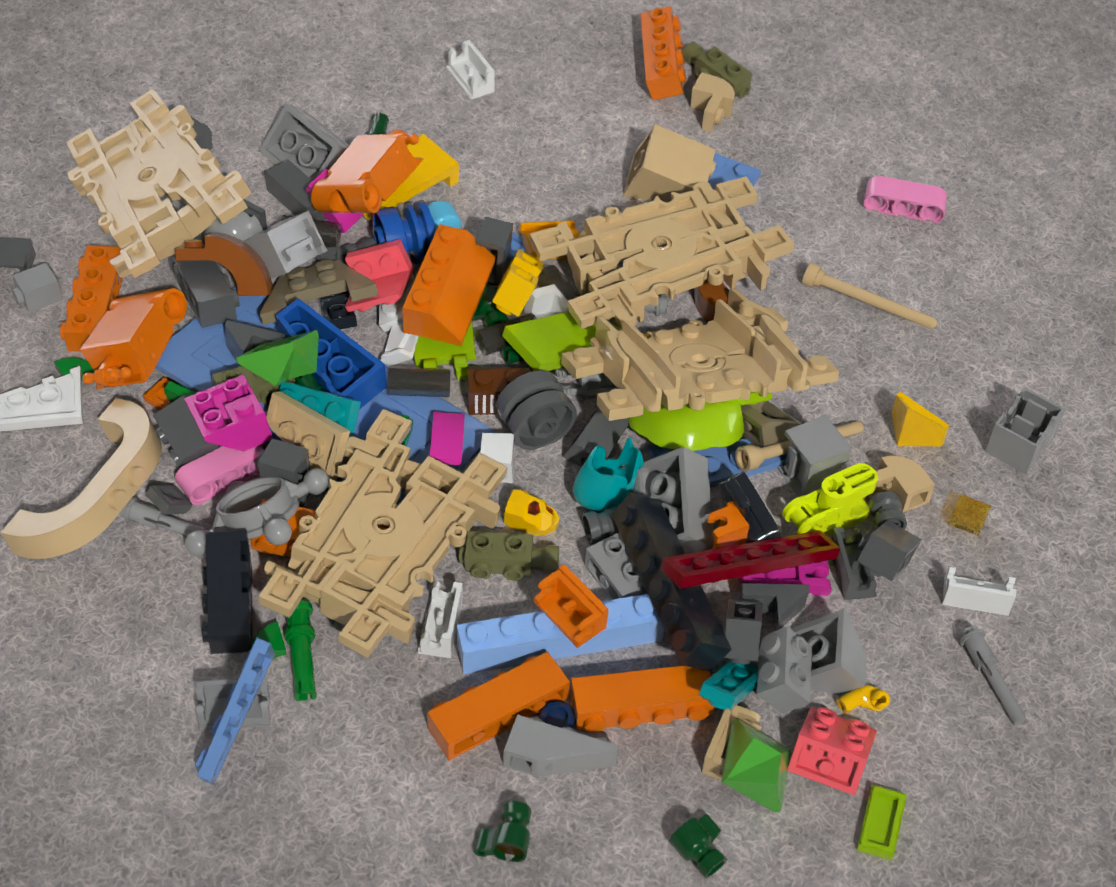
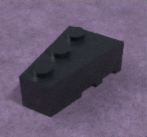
[202,530,253,654]

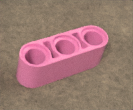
[864,176,947,223]
[175,444,265,505]

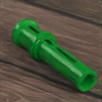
[283,600,317,701]

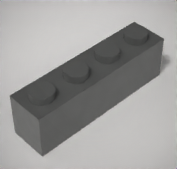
[168,235,240,328]

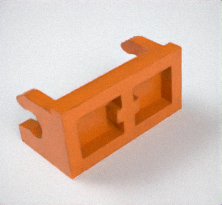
[705,501,749,551]
[534,564,609,648]

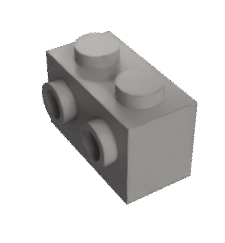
[585,532,648,600]
[757,626,812,714]

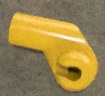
[836,685,890,714]

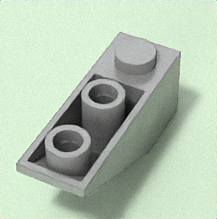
[503,715,619,777]

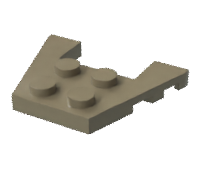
[260,259,379,325]

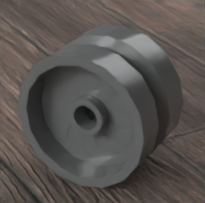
[496,370,577,450]

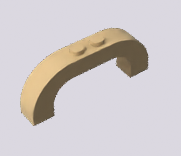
[1,398,162,559]

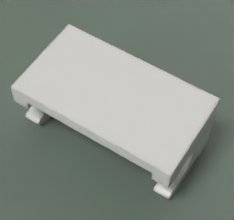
[446,40,495,100]
[942,567,1016,616]
[417,582,463,658]

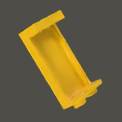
[362,134,459,221]

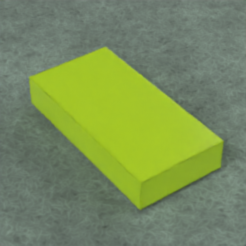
[857,784,907,861]

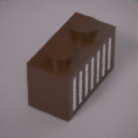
[468,368,530,415]

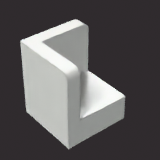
[523,284,569,320]
[480,433,514,483]

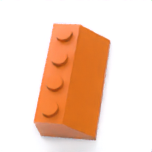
[403,224,496,346]

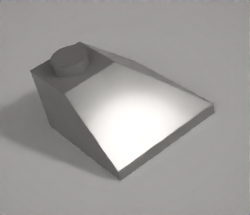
[790,609,867,694]

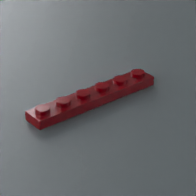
[661,530,841,588]

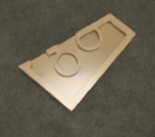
[266,391,350,491]

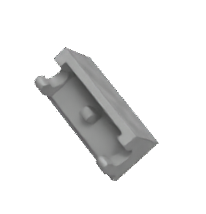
[196,677,270,731]

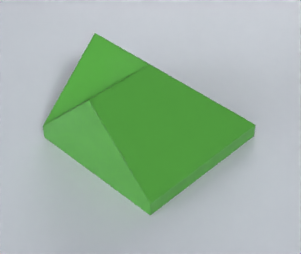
[236,330,319,386]
[721,719,791,812]

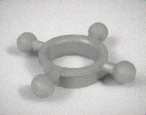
[185,468,329,557]

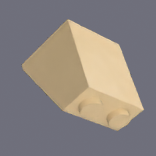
[623,124,716,202]

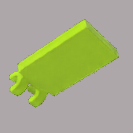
[502,312,620,371]
[414,321,477,383]

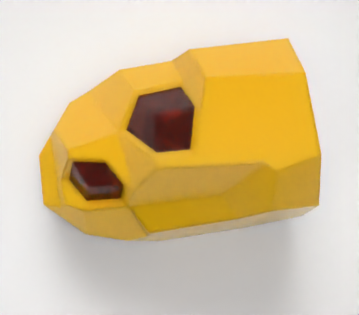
[504,489,560,536]

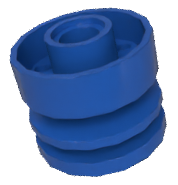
[373,200,436,263]

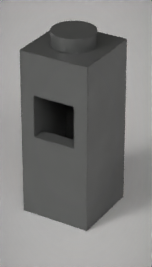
[265,159,326,223]

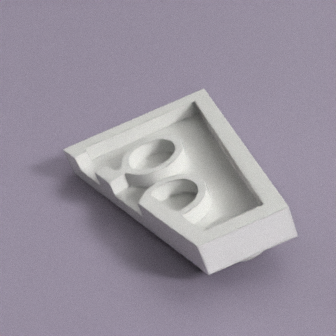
[0,366,83,432]

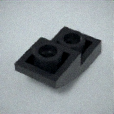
[317,291,357,330]

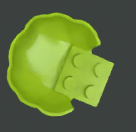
[627,392,772,451]

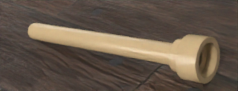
[802,262,937,329]
[735,421,864,472]

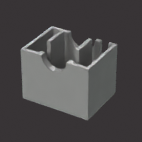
[243,211,327,278]
[985,387,1066,474]
[777,415,852,497]

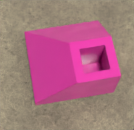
[184,374,273,452]

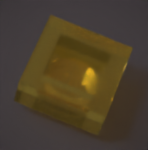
[948,494,991,536]

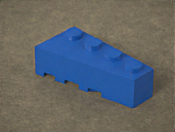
[276,298,387,410]

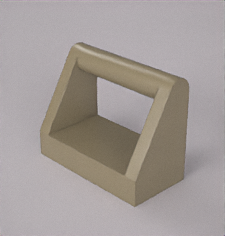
[741,401,802,448]

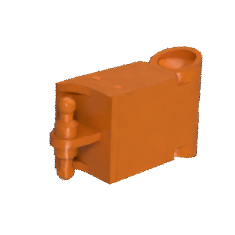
[311,130,423,213]
[80,288,187,389]

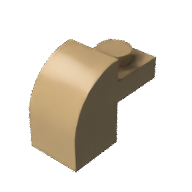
[690,72,735,132]
[862,456,935,512]

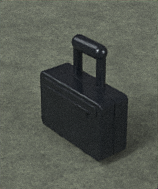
[718,471,781,543]

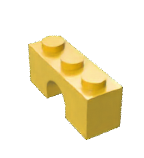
[492,249,544,317]

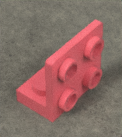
[345,239,414,312]
[787,707,877,796]

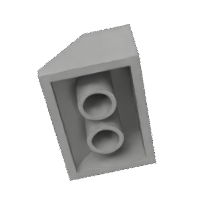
[259,103,349,180]
[635,447,714,554]

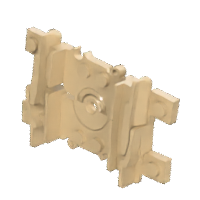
[66,88,251,278]
[530,176,795,330]
[561,288,839,421]
[259,409,508,658]

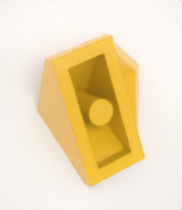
[891,391,950,447]

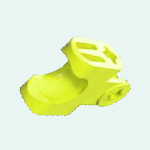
[782,463,878,536]

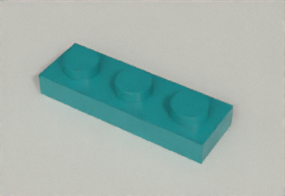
[279,381,361,433]
[699,661,758,710]

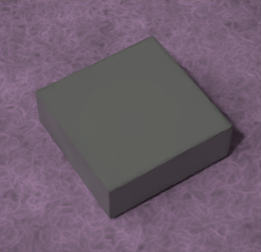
[146,485,193,515]

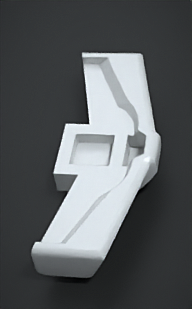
[379,273,419,366]

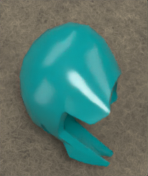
[572,438,643,512]

